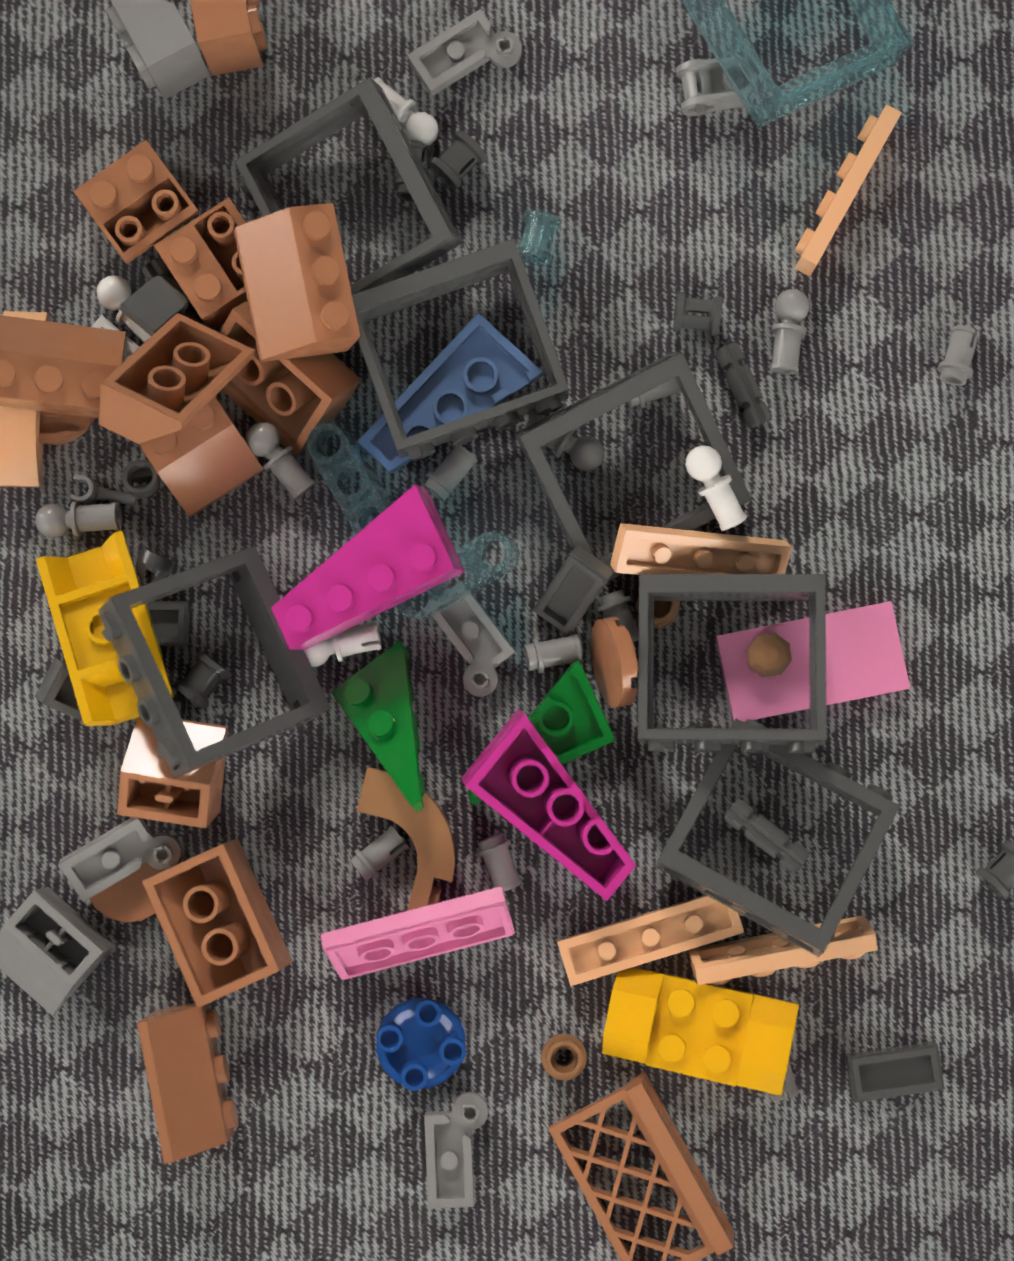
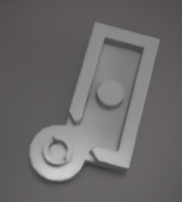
[407,9,522,97]
[426,581,516,697]
[58,817,181,902]
[424,1092,488,1209]

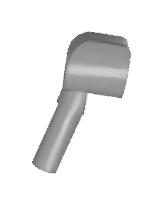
[70,475,137,506]

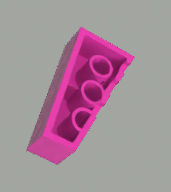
[271,484,465,650]
[461,708,636,901]

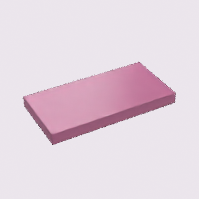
[715,601,910,722]
[320,886,515,980]

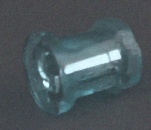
[517,210,562,266]

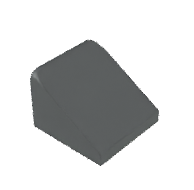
[119,275,189,336]
[35,658,82,721]

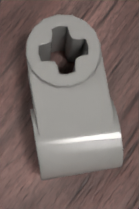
[675,54,763,116]

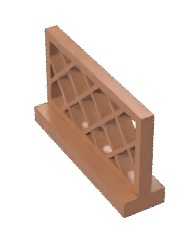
[548,1072,735,1261]

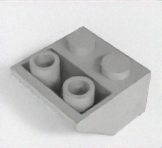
[106,0,210,100]
[0,887,115,1016]

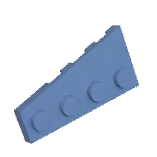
[357,313,543,474]

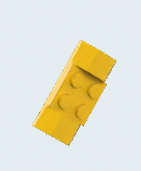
[36,530,174,726]
[602,967,799,1096]

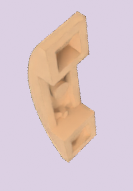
[0,311,50,488]

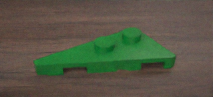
[331,641,425,813]
[467,660,616,805]

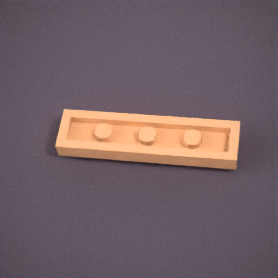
[794,104,902,277]
[610,523,792,575]
[557,895,744,986]
[688,915,878,986]

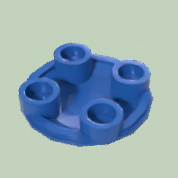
[376,998,466,1091]

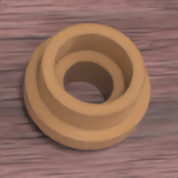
[541,1033,587,1080]

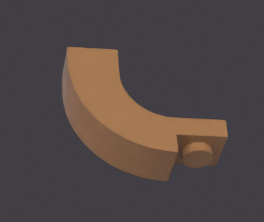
[356,767,456,911]

